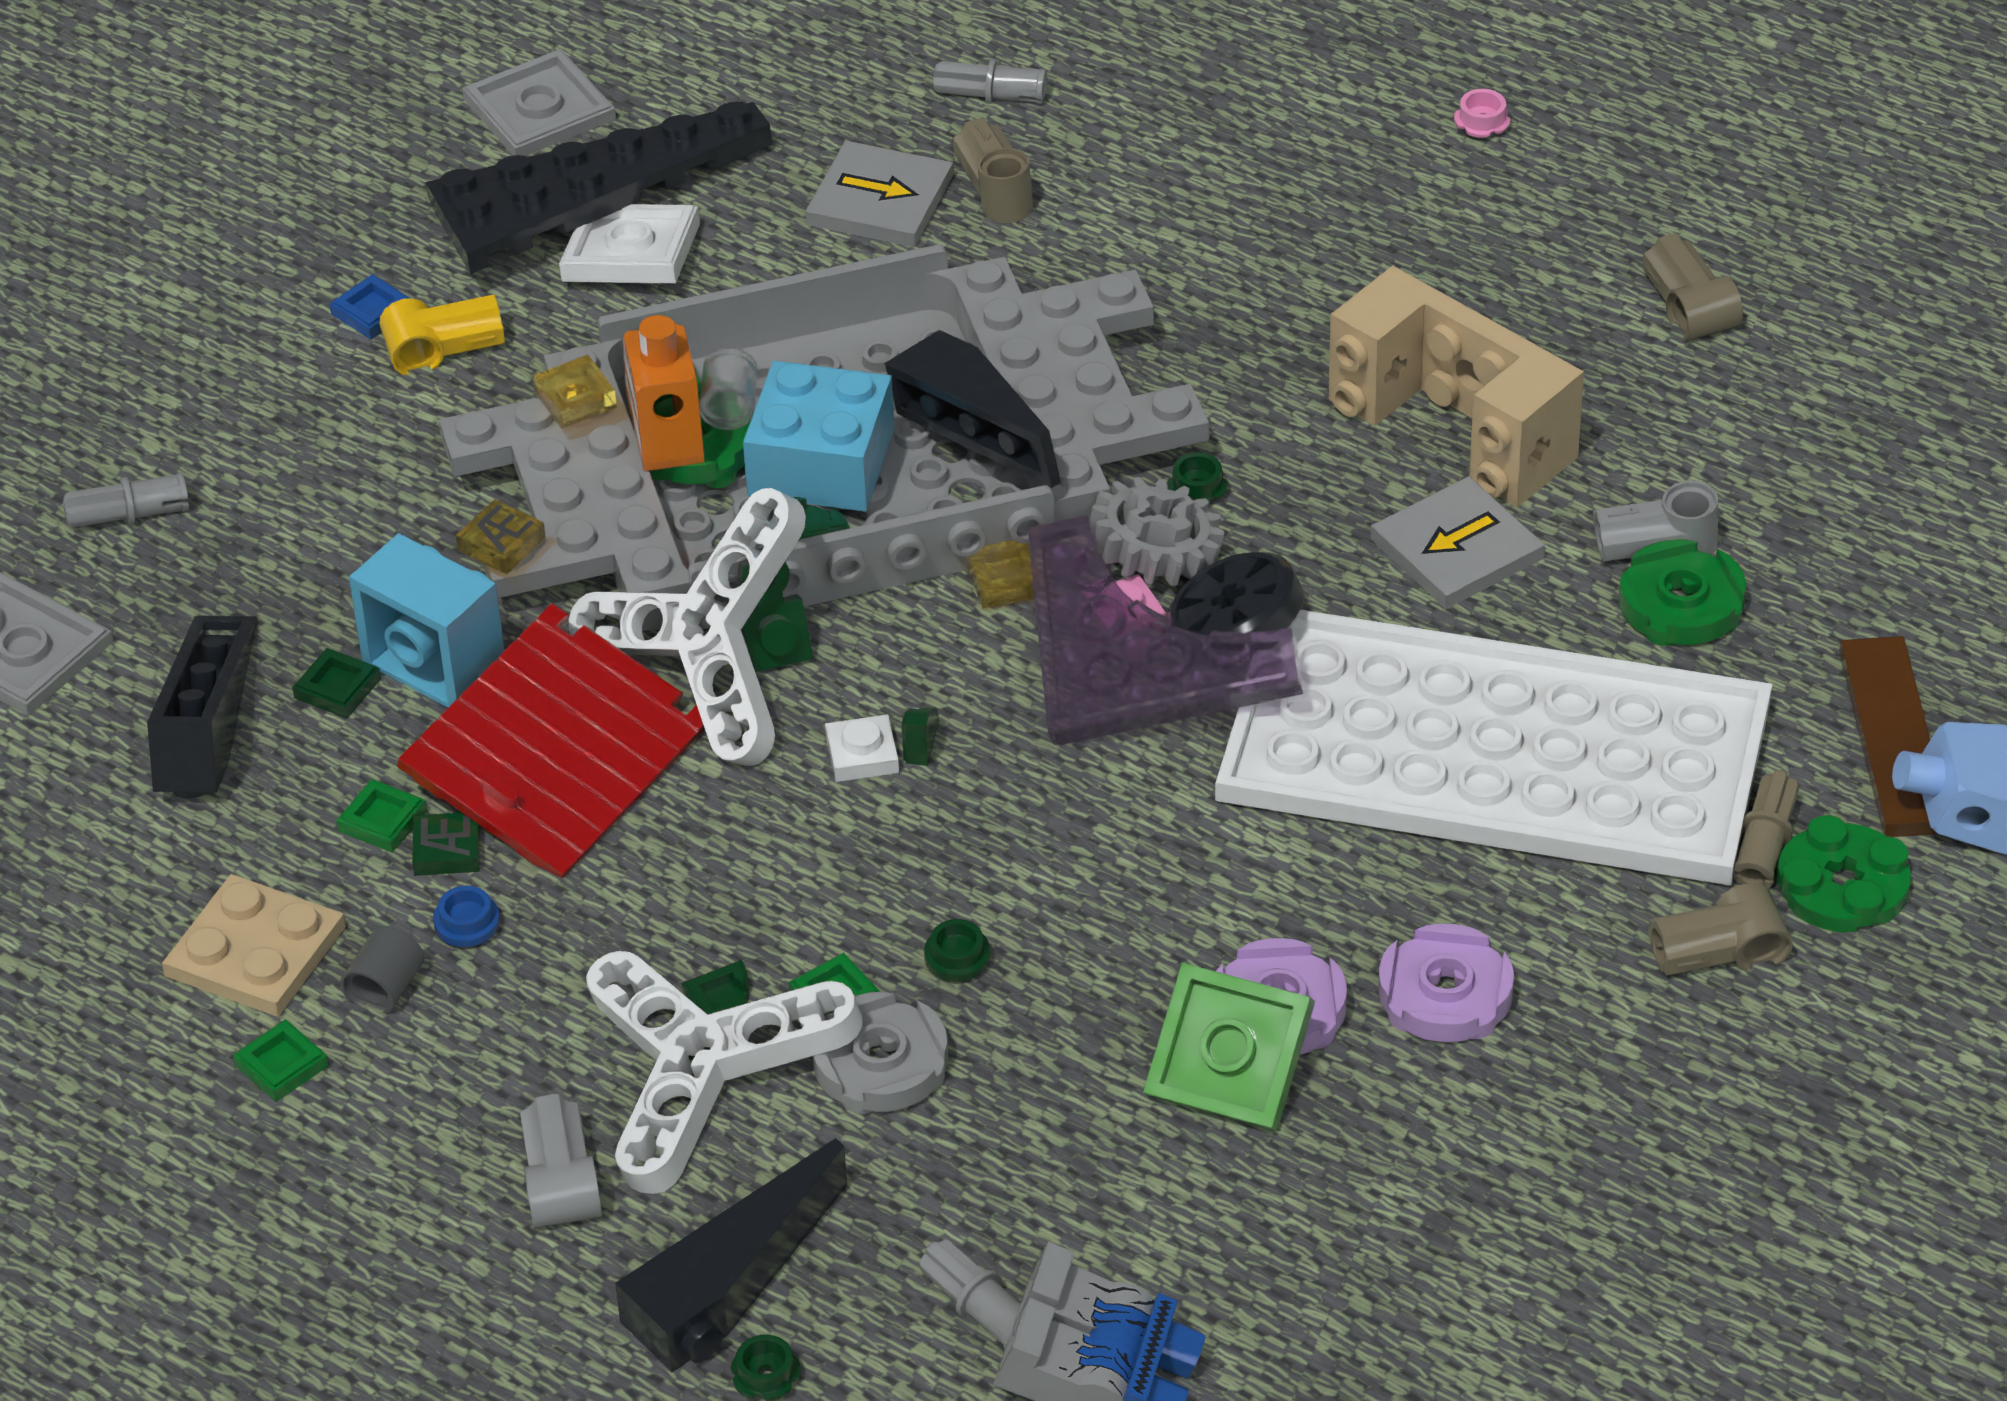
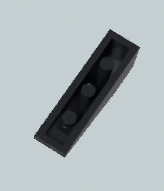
[884,330,1061,488]
[147,616,257,798]
[615,1138,847,1373]

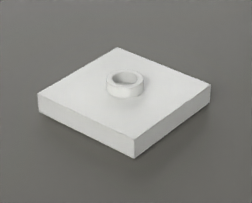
[559,204,700,283]

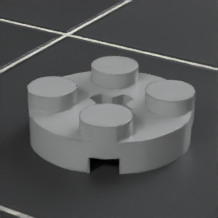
[813,992,948,1114]

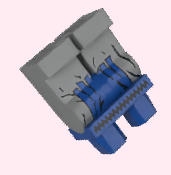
[993,1241,1206,1401]

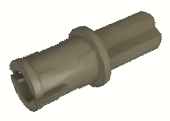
[1733,770,1799,889]

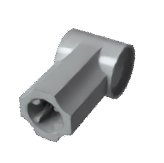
[1593,481,1718,562]
[520,1094,602,1229]

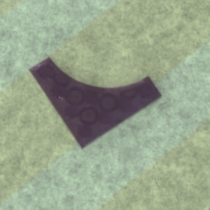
[1028,515,1303,745]

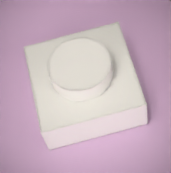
[825,714,899,782]

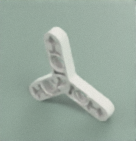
[569,488,806,766]
[586,951,863,1194]

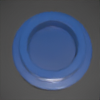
[433,885,500,947]

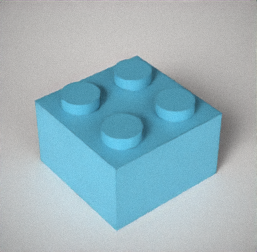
[743,360,895,512]
[349,533,504,707]

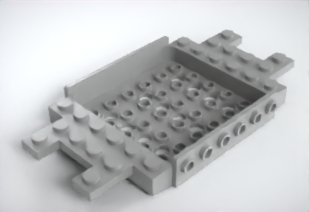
[439,244,1209,631]

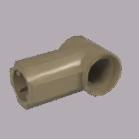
[953,117,1033,223]
[1643,233,1743,342]
[1648,883,1793,976]

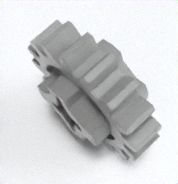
[1087,477,1224,586]

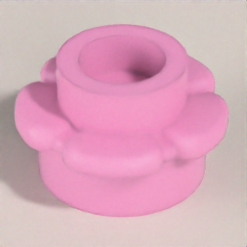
[1454,89,1511,138]

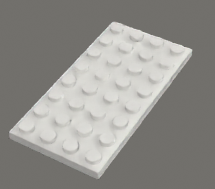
[1215,610,1772,886]

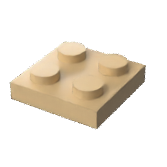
[162,874,346,1017]

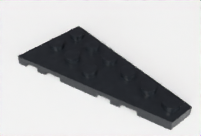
[425,101,773,275]

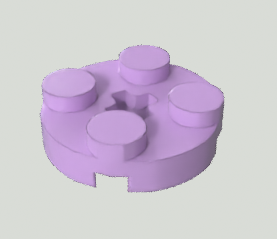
[1378,924,1514,1042]
[1216,938,1347,1055]

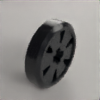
[1166,552,1304,664]

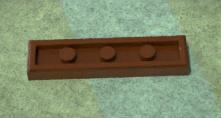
[1839,636,1938,837]

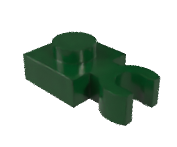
[738,561,813,672]

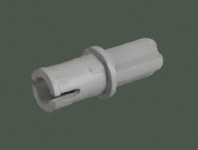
[933,59,1048,105]
[63,473,189,527]
[919,1240,1020,1348]

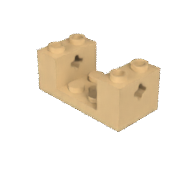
[1329,266,1584,508]

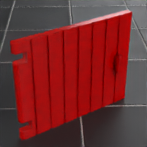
[397,603,705,878]

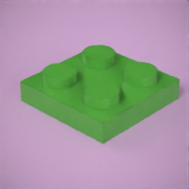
[1143,963,1315,1132]

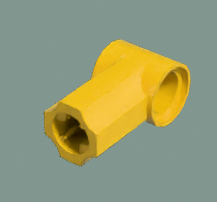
[379,294,505,375]

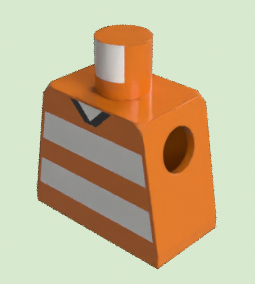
[623,315,705,471]

